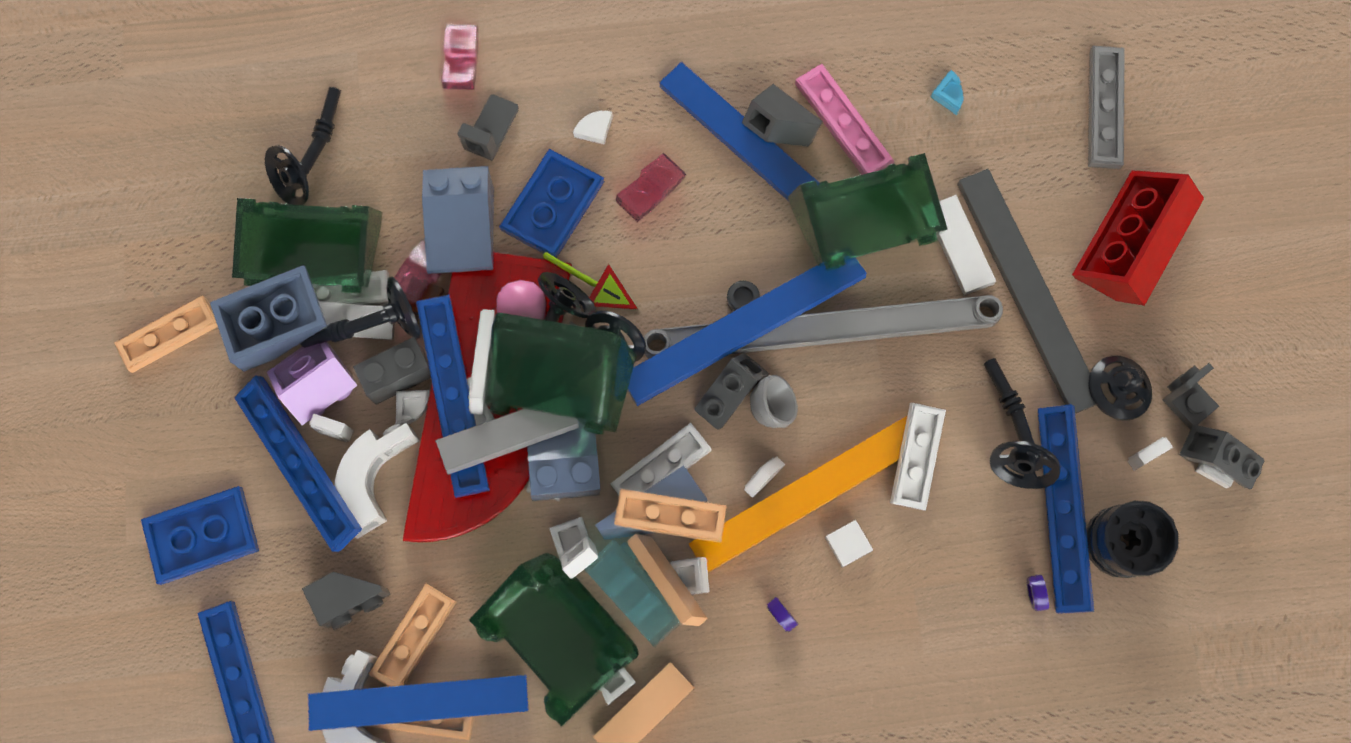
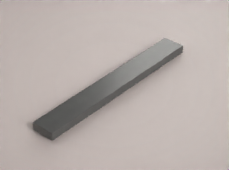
[957,168,1096,414]

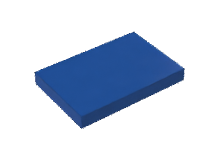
[499,149,605,258]
[141,486,260,585]

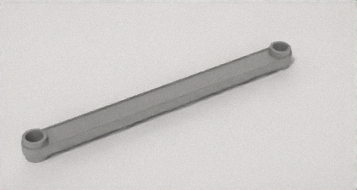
[644,295,1003,359]

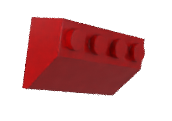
[1072,170,1204,306]

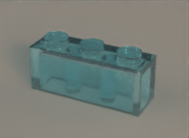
[584,539,681,648]

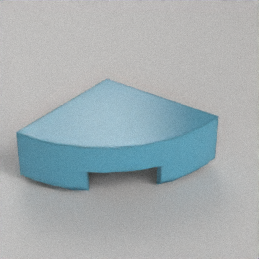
[931,70,964,115]

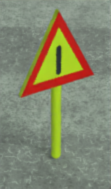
[543,252,639,310]

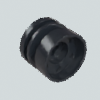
[1086,501,1179,578]

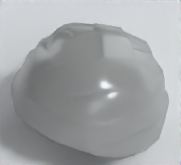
[750,375,798,428]

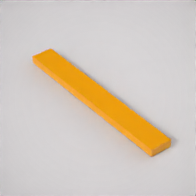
[688,416,907,573]

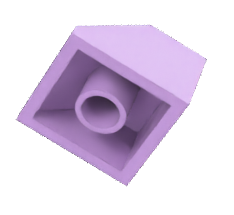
[267,342,358,425]

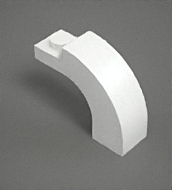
[335,423,420,539]
[322,650,387,743]

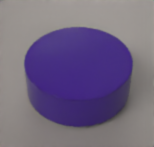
[1027,575,1049,611]
[767,597,798,632]

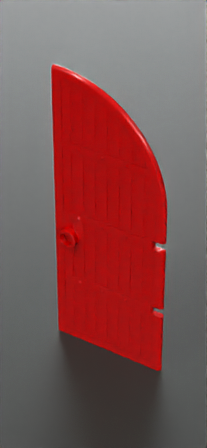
[403,252,572,542]

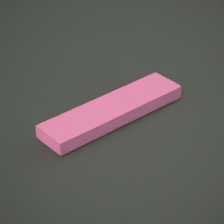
[795,64,894,182]

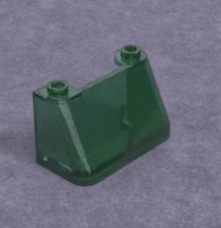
[788,153,948,271]
[232,198,382,294]
[485,313,637,435]
[469,553,639,727]

